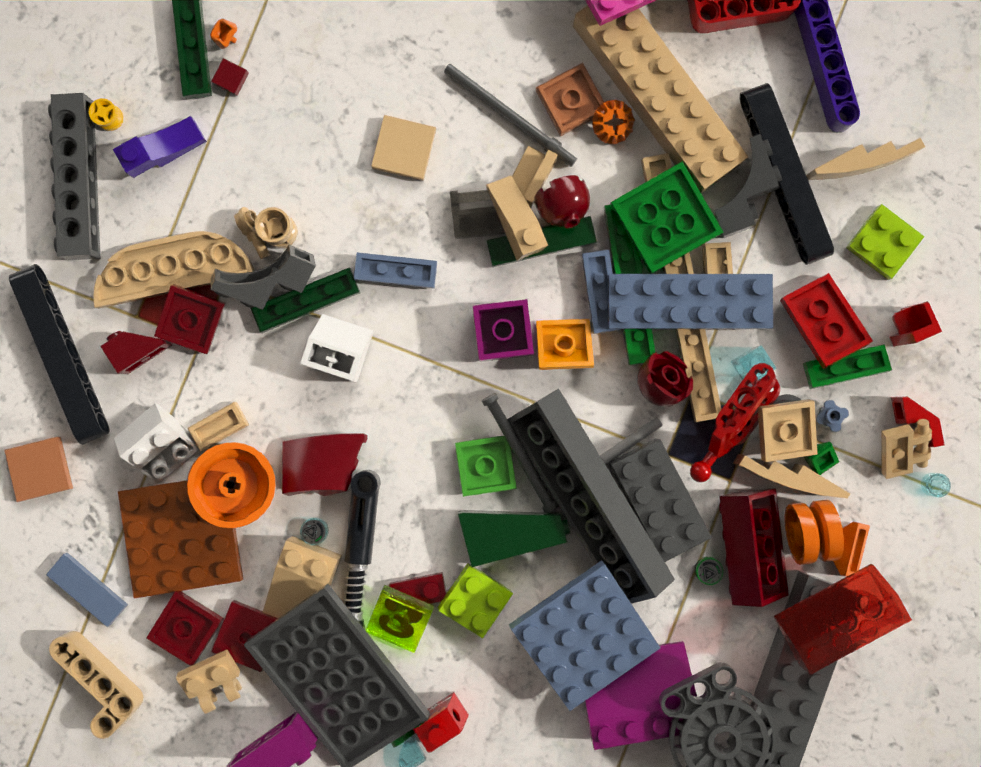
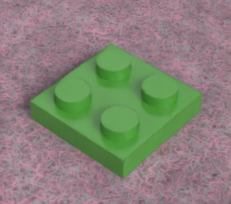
[455,435,517,497]

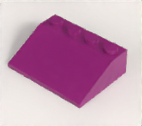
[584,641,697,750]

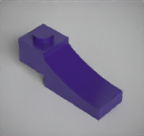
[113,116,207,178]

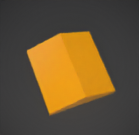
[536,319,594,370]

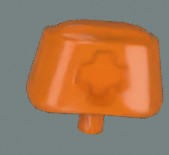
[210,19,237,49]

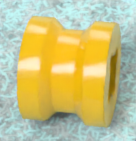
[89,98,123,131]

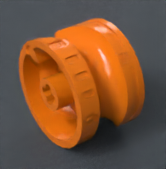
[187,442,276,528]

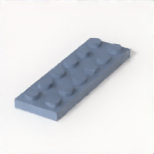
[608,274,773,329]

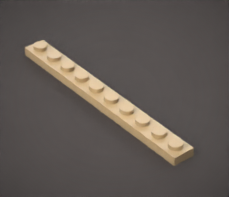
[641,153,721,422]

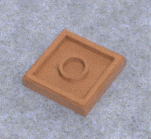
[535,63,604,137]
[5,437,73,502]

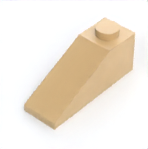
[486,175,548,261]

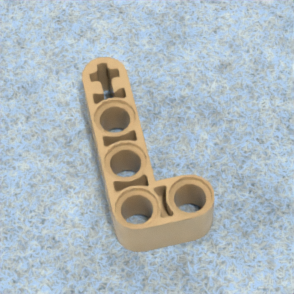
[49,631,144,739]

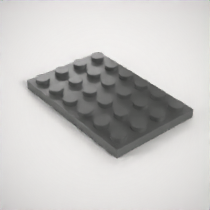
[244,584,431,767]

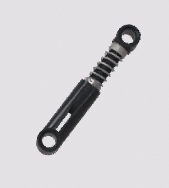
[343,470,381,631]

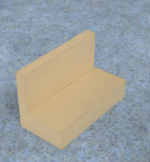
[512,146,558,208]

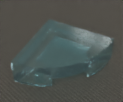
[399,736,427,767]

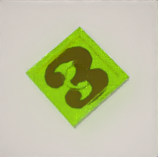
[365,585,435,653]

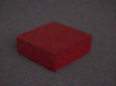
[211,58,249,96]

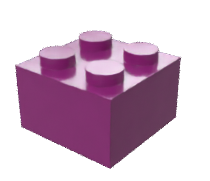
[473,299,534,362]

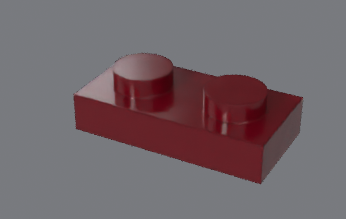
[389,572,447,611]

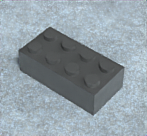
[608,438,712,562]

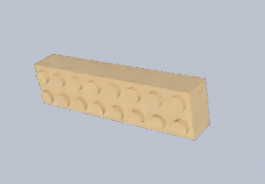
[573,5,748,194]

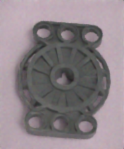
[659,662,781,767]

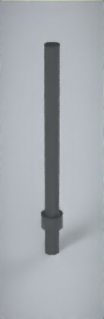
[444,64,578,167]

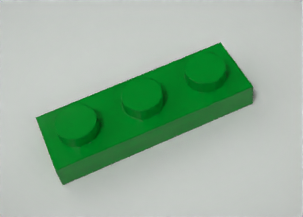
[803,344,892,389]

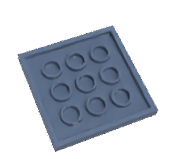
[509,560,661,711]

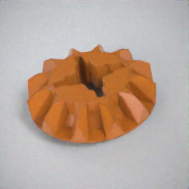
[592,100,635,144]

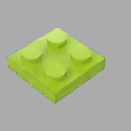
[846,204,925,280]
[437,563,513,638]

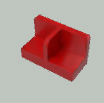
[890,301,942,347]

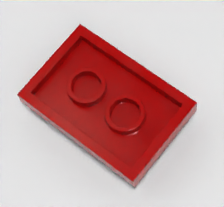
[780,273,873,369]

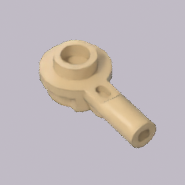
[234,207,270,259]

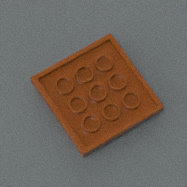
[118,480,243,598]

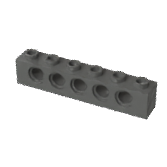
[48,93,101,260]

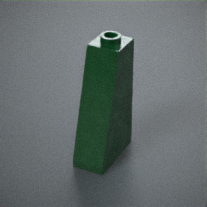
[458,510,570,567]

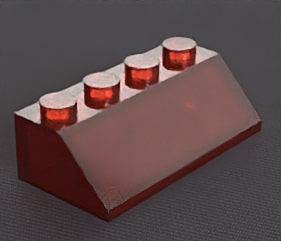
[773,564,912,675]

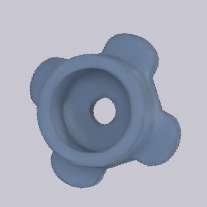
[816,400,849,432]

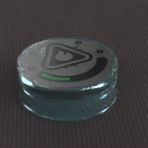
[300,517,329,545]

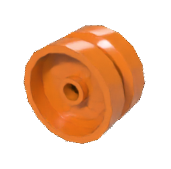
[784,500,844,565]

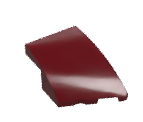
[282,433,368,496]

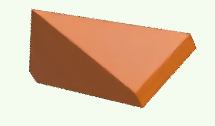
[833,522,870,578]

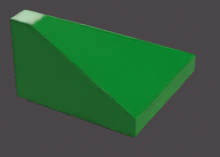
[804,442,840,475]

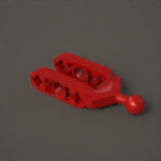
[690,363,780,482]

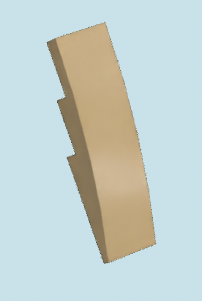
[806,138,925,180]
[733,454,850,498]

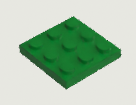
[610,161,723,274]

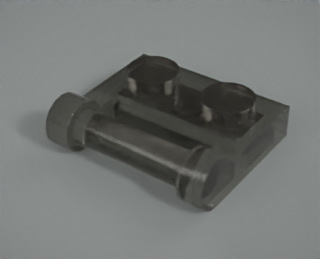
[450,190,505,239]

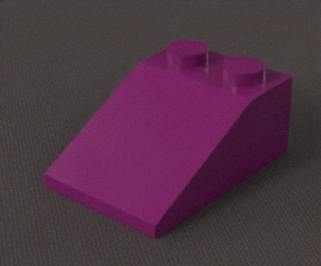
[226,711,318,767]

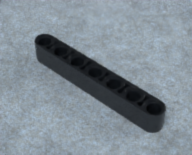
[739,83,834,265]
[9,264,110,445]

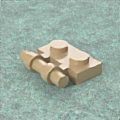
[881,419,932,479]

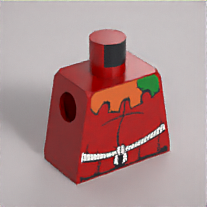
[413,692,469,753]

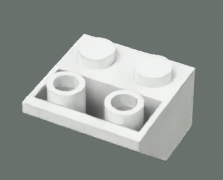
[300,314,374,382]
[114,403,199,484]

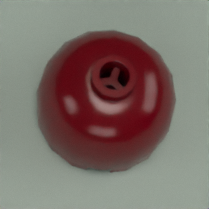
[534,175,590,228]
[637,351,693,407]

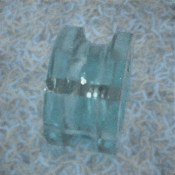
[921,473,951,497]

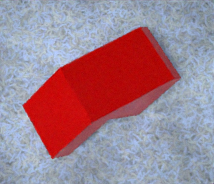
[891,396,945,447]

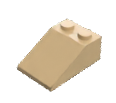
[263,536,342,618]

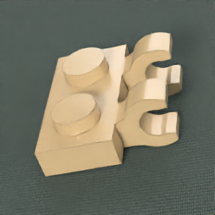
[176,650,242,714]

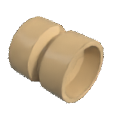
[255,207,298,249]

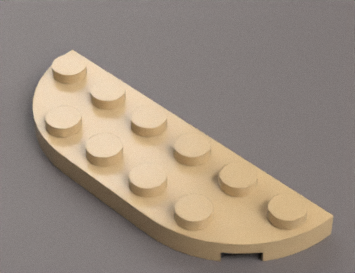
[94,231,254,309]

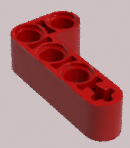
[687,0,801,33]

